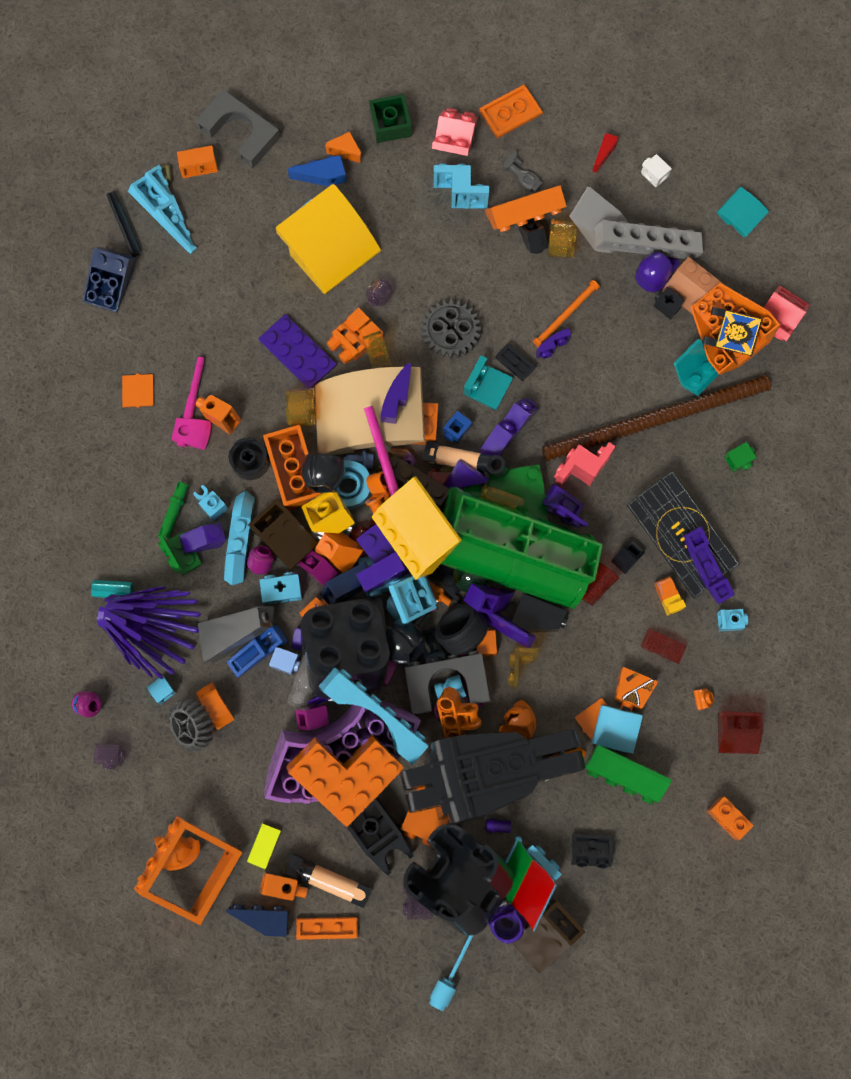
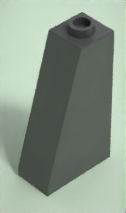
[198,607,271,662]

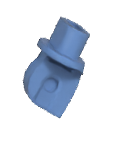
[344,450,373,469]

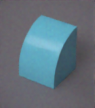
[147,675,176,705]

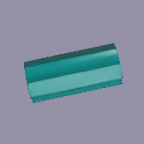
[91,580,134,598]

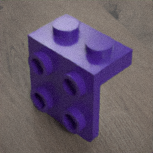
[542,484,589,528]

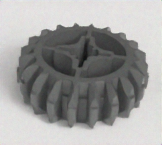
[168,697,214,752]

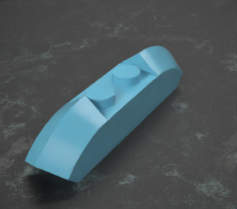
[224,490,255,585]

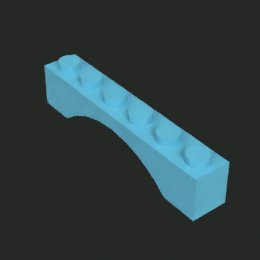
[319,668,429,765]

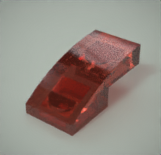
[641,629,686,664]

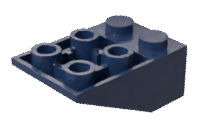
[82,247,136,312]

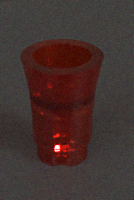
[582,562,620,606]

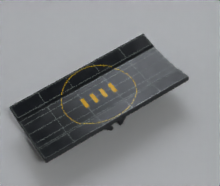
[627,471,739,598]

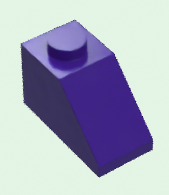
[179,523,226,554]

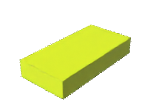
[247,823,281,869]

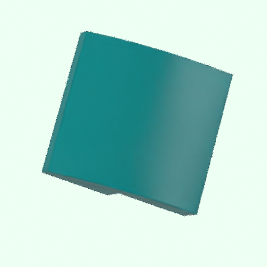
[716,187,769,237]

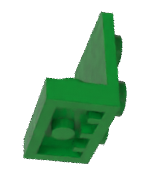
[158,531,203,576]

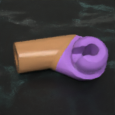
[390,448,415,466]

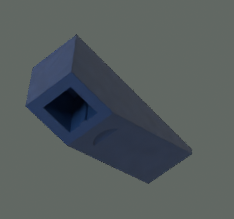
[226,905,289,937]

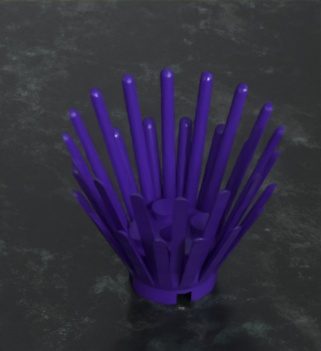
[97,586,201,679]

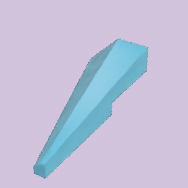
[128,165,197,254]

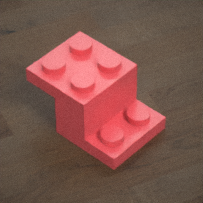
[432,108,478,156]
[764,285,810,341]
[554,442,615,488]

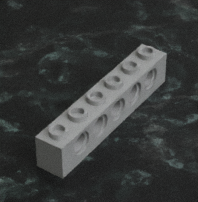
[594,219,703,260]

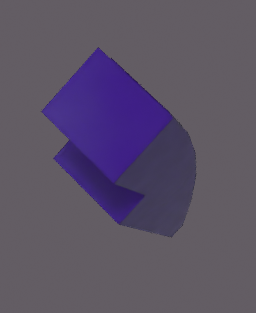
[381,363,411,424]

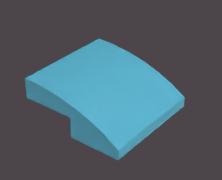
[592,705,643,754]

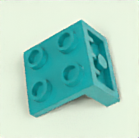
[674,339,719,396]
[463,356,513,410]

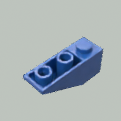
[288,155,347,186]

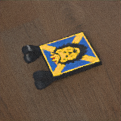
[702,307,763,356]

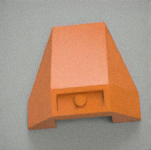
[690,283,781,374]

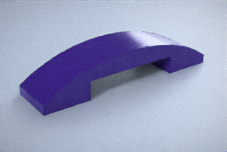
[684,526,735,604]

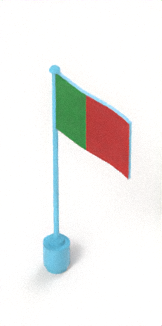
[429,836,557,1011]

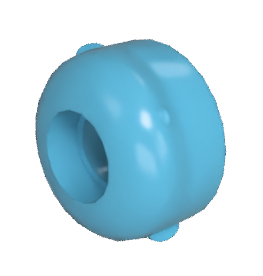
[337,460,371,510]

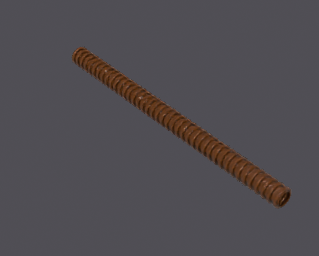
[542,375,771,462]

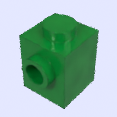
[724,442,757,473]

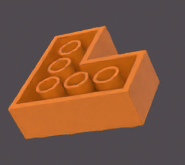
[286,735,404,827]

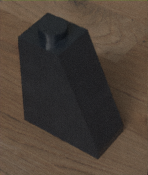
[512,593,568,633]

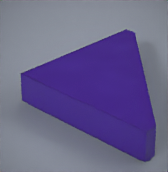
[444,459,489,489]

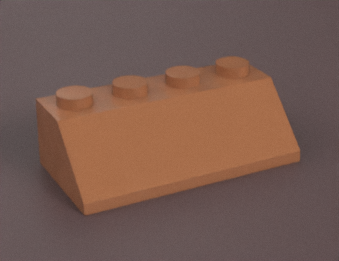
[662,257,726,315]

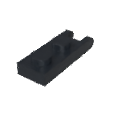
[428,564,469,604]

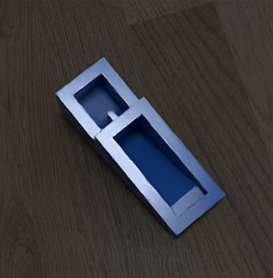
[227,625,289,678]

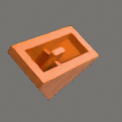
[325,132,362,163]

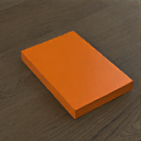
[479,84,543,139]

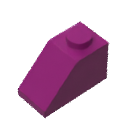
[298,551,338,586]

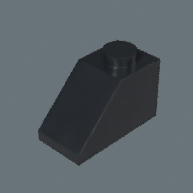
[518,218,548,254]

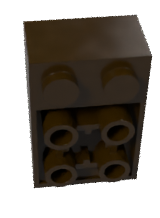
[248,499,318,570]
[512,900,585,974]

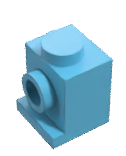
[717,609,748,632]

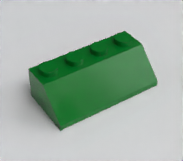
[585,745,672,805]

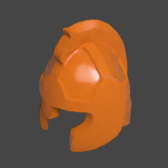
[499,699,536,740]
[154,836,200,871]

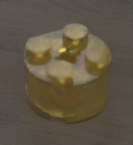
[548,219,577,258]
[285,388,316,427]

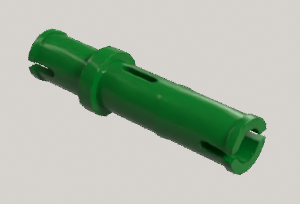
[158,482,189,539]

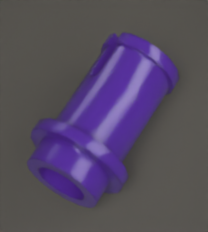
[486,818,511,834]

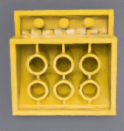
[276,183,381,295]

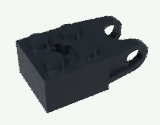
[346,797,414,876]

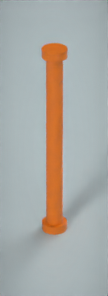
[532,280,600,348]

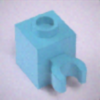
[193,485,228,521]

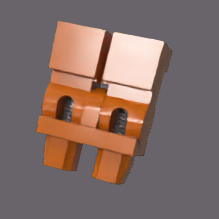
[327,307,383,364]

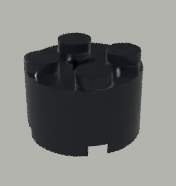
[228,437,269,480]

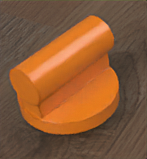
[693,688,714,710]

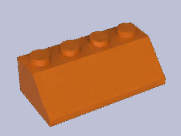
[485,185,567,232]

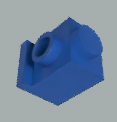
[443,411,472,443]

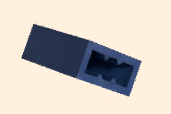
[320,561,370,604]

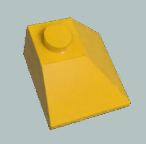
[302,492,355,533]

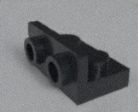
[571,834,614,868]

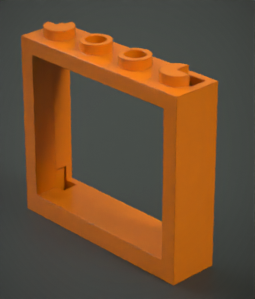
[134,816,243,925]

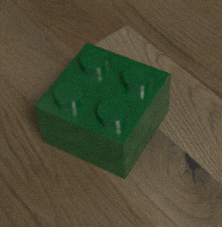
[369,94,412,143]

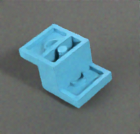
[433,163,489,209]
[388,572,437,623]

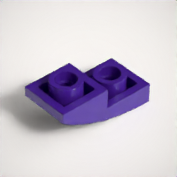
[536,328,571,359]

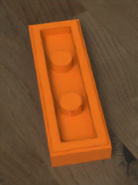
[296,917,358,940]

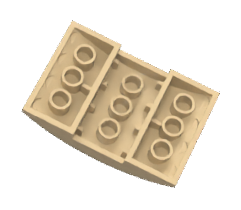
[315,367,425,455]

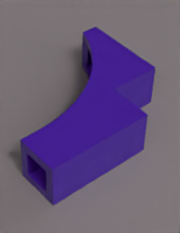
[478,398,539,456]
[356,552,410,592]

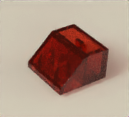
[718,711,763,754]

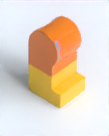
[654,576,686,616]

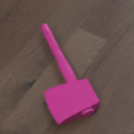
[172,357,211,450]

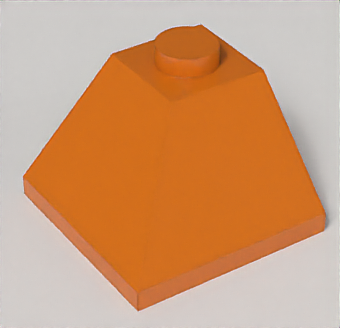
[315,532,364,574]

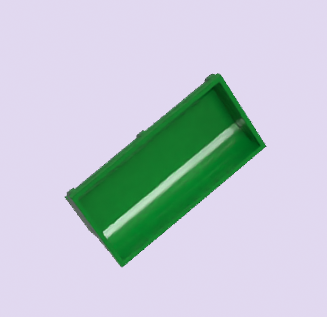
[441,487,603,609]

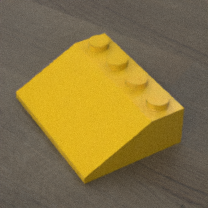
[372,477,462,580]

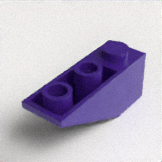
[464,583,514,614]

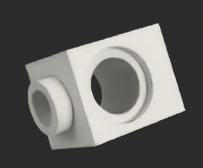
[641,154,671,187]

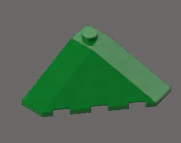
[463,465,548,521]

